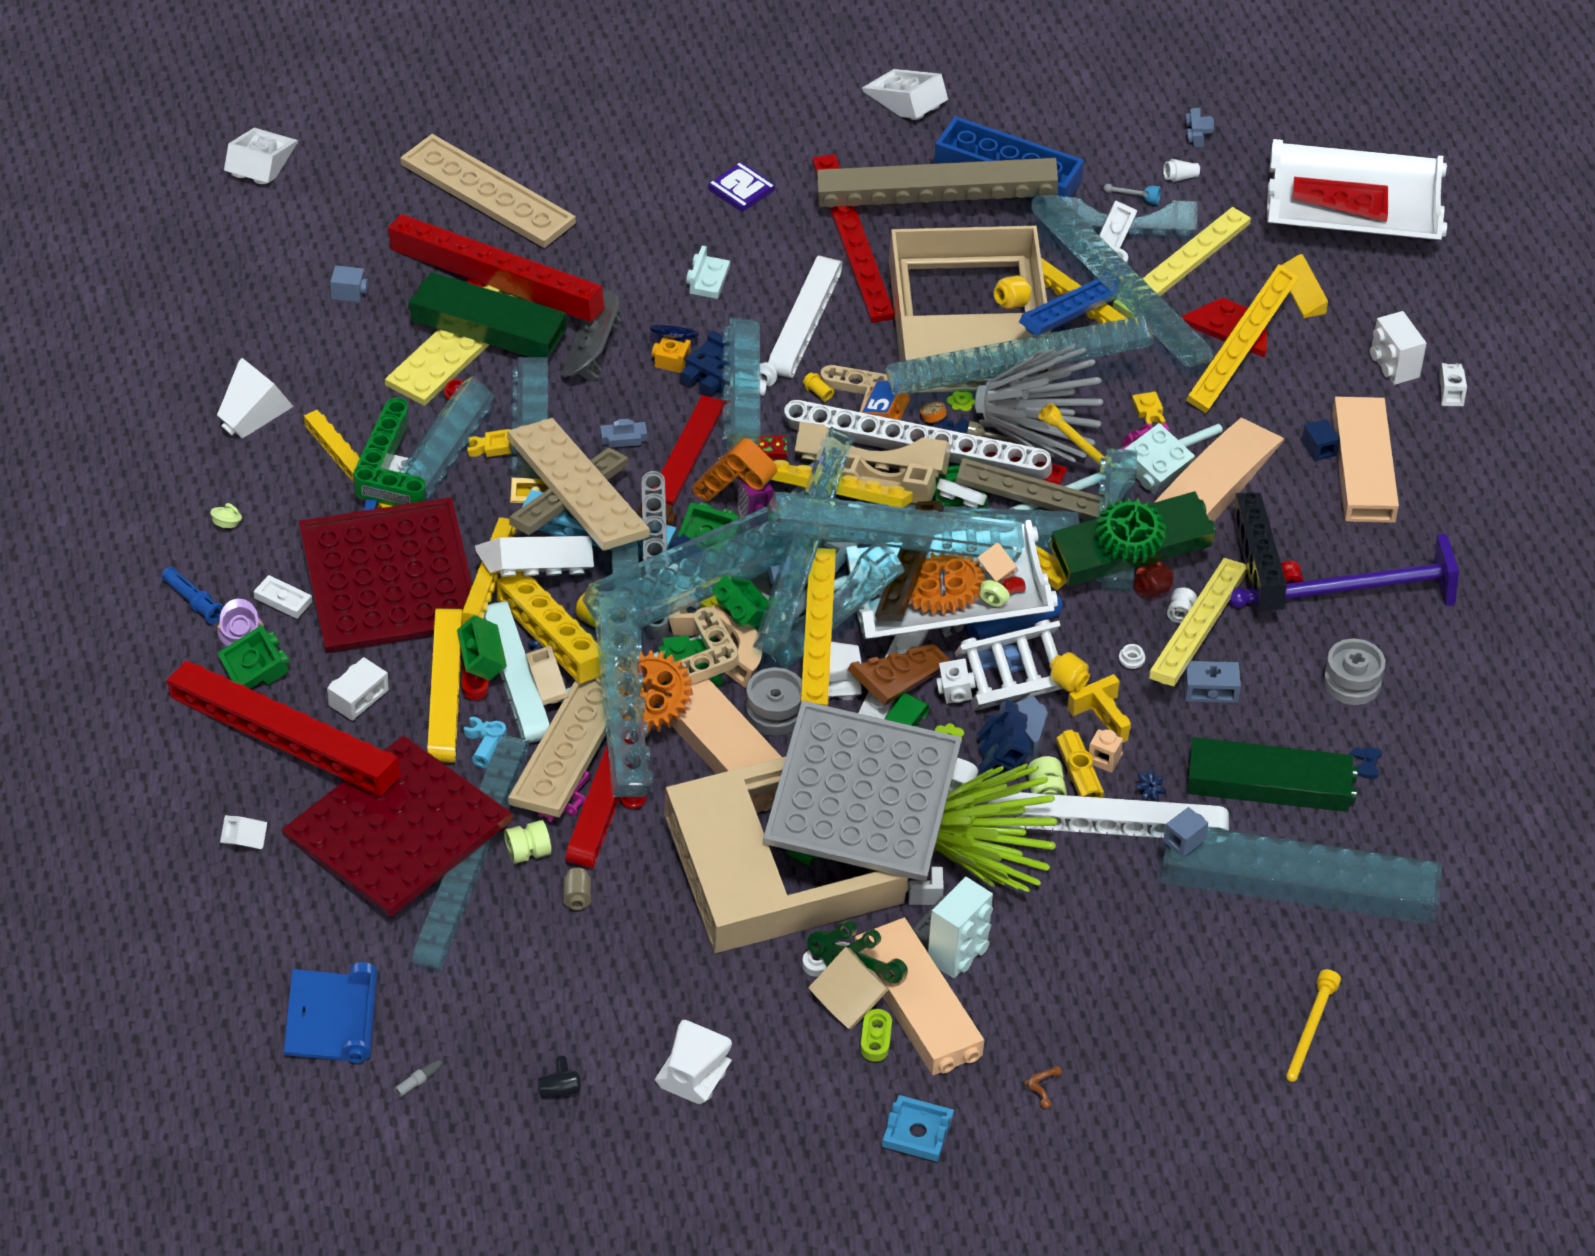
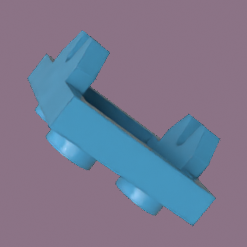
[882,1095,954,1162]

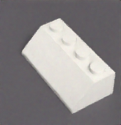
[475,536,594,577]

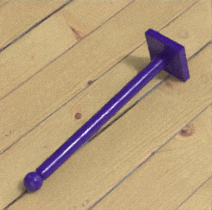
[1229,533,1459,608]

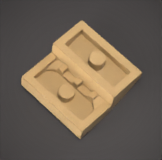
[808,947,889,1030]

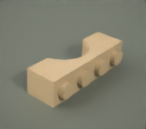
[829,451,936,504]

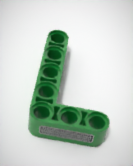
[353,397,426,506]

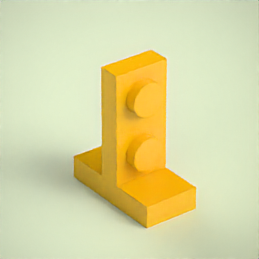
[1067,674,1131,743]

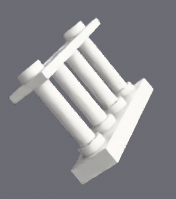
[955,620,1063,711]

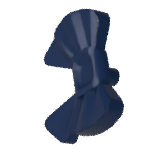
[933,416,969,434]
[1350,747,1382,779]

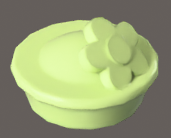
[210,503,242,528]
[980,580,1010,607]

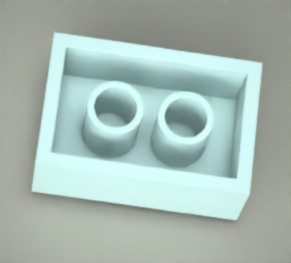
[928,877,993,978]

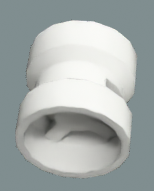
[1167,588,1197,623]

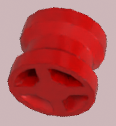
[1281,561,1304,583]

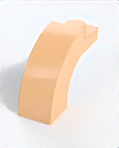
[705,605,762,688]

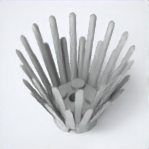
[975,344,1103,462]

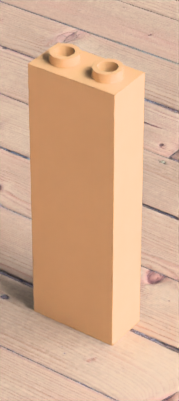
[1332,397,1399,522]
[661,679,781,813]
[855,917,984,1076]

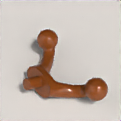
[1025,1066,1062,1109]

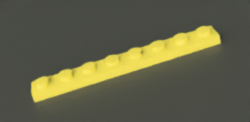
[1113,207,1251,319]
[1149,558,1247,686]

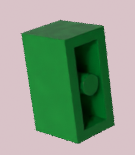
[457,615,507,681]

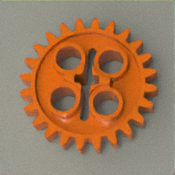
[908,551,985,615]
[606,650,693,733]

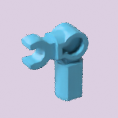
[464,717,508,769]

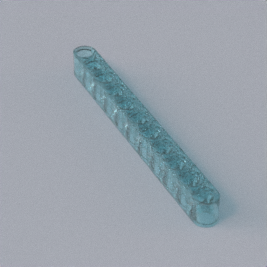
[1032,194,1213,367]
[885,316,1154,395]
[413,734,529,971]

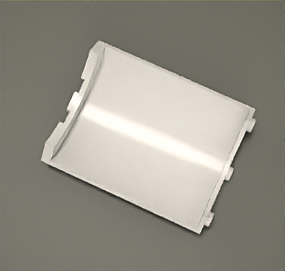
[1267,139,1447,240]
[845,520,1058,639]

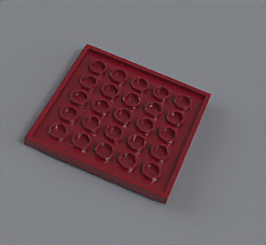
[299,497,473,653]
[281,735,513,917]

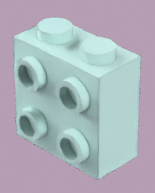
[1120,423,1195,495]

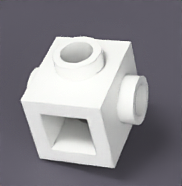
[937,659,976,704]

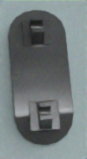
[561,290,620,381]

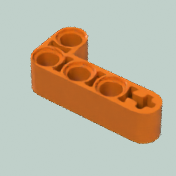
[692,438,777,502]

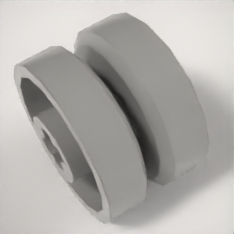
[1323,638,1386,705]
[746,667,802,736]

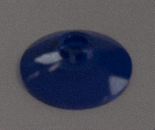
[650,325,699,342]

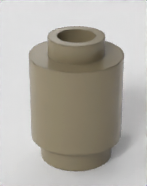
[563,868,591,910]

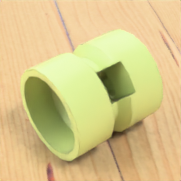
[1027,756,1067,796]
[504,820,551,864]

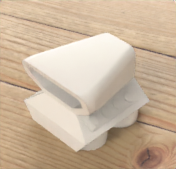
[804,639,862,700]
[655,1020,732,1104]

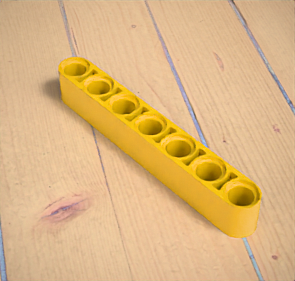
[428,609,463,763]

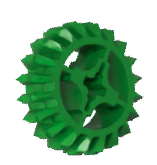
[1096,497,1166,565]

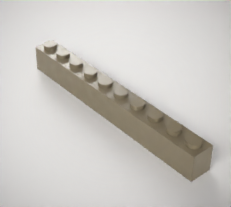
[818,158,1058,207]

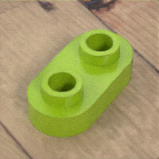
[861,1009,892,1062]

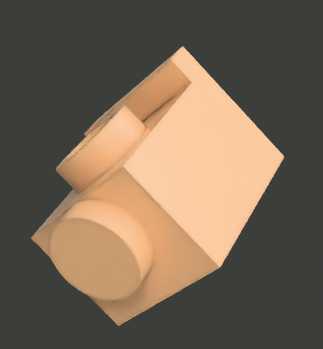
[1089,729,1123,773]

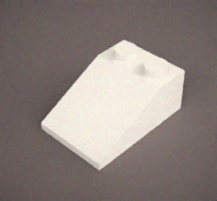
[862,69,948,120]
[224,128,298,184]

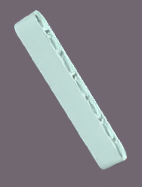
[484,601,549,745]

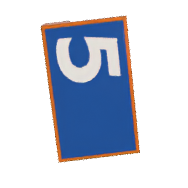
[861,380,910,420]

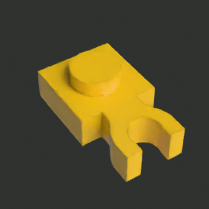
[1132,392,1165,425]
[467,429,512,457]

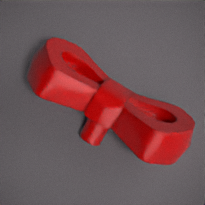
[1002,577,1026,594]

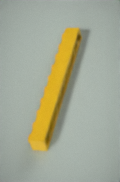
[1041,258,1131,337]
[304,410,391,508]
[462,517,517,625]

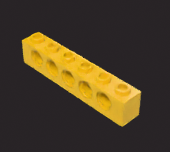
[497,572,609,684]

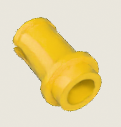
[803,372,834,402]

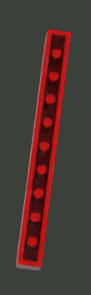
[388,214,605,322]
[166,660,401,796]

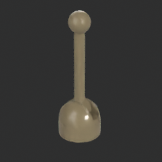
[967,421,1023,445]

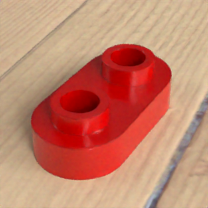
[462,661,489,700]

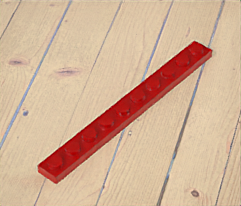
[812,154,895,323]

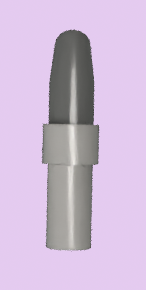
[394,1060,443,1097]

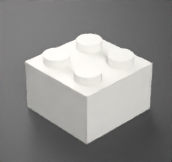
[1370,311,1426,385]

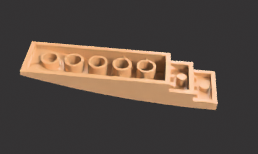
[1155,418,1284,522]

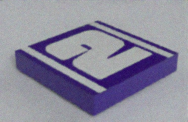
[708,162,775,213]

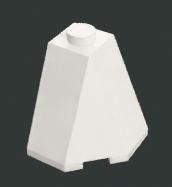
[217,358,293,438]

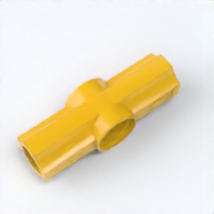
[1056,730,1104,798]

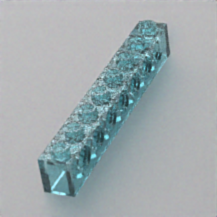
[594,591,653,797]

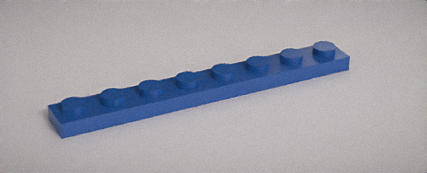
[1019,271,1133,336]

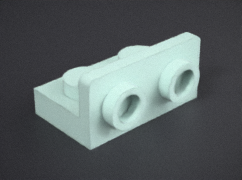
[686,246,730,299]

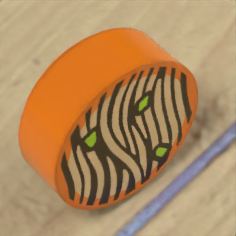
[920,402,947,423]

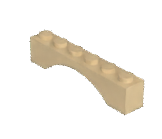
[795,422,951,478]

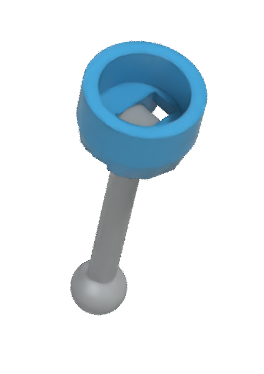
[1104,184,1161,205]

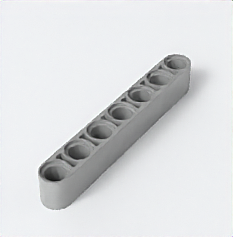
[642,471,669,639]

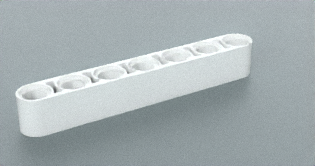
[768,255,842,378]

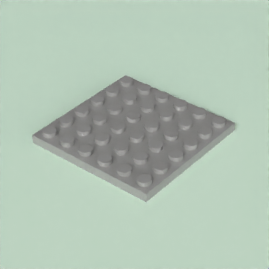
[763,701,962,882]

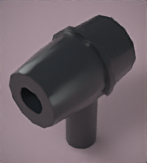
[538,1056,581,1098]

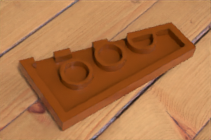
[847,643,951,706]

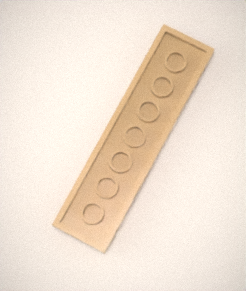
[400,134,576,248]
[507,418,650,551]
[508,656,638,818]

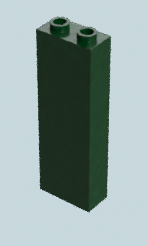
[408,272,566,362]
[1050,491,1216,587]
[1187,737,1358,812]

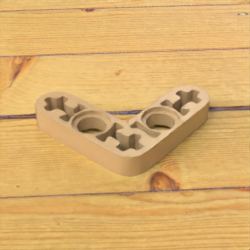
[821,365,891,431]
[667,607,739,684]

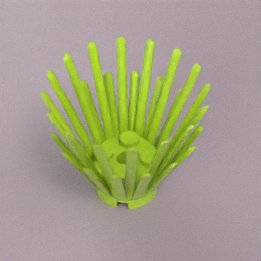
[934,763,1058,892]

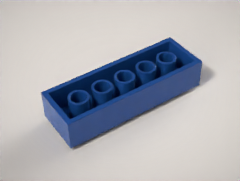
[934,116,1084,209]

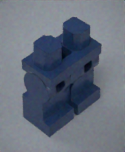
[680,330,752,397]
[978,700,1032,779]

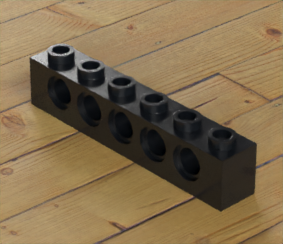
[1233,492,1287,610]

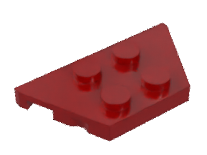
[1180,297,1267,358]

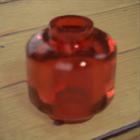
[1134,561,1174,599]

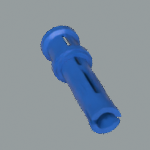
[161,567,224,625]

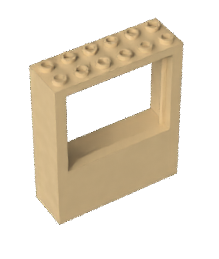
[889,226,1054,393]
[664,756,909,953]

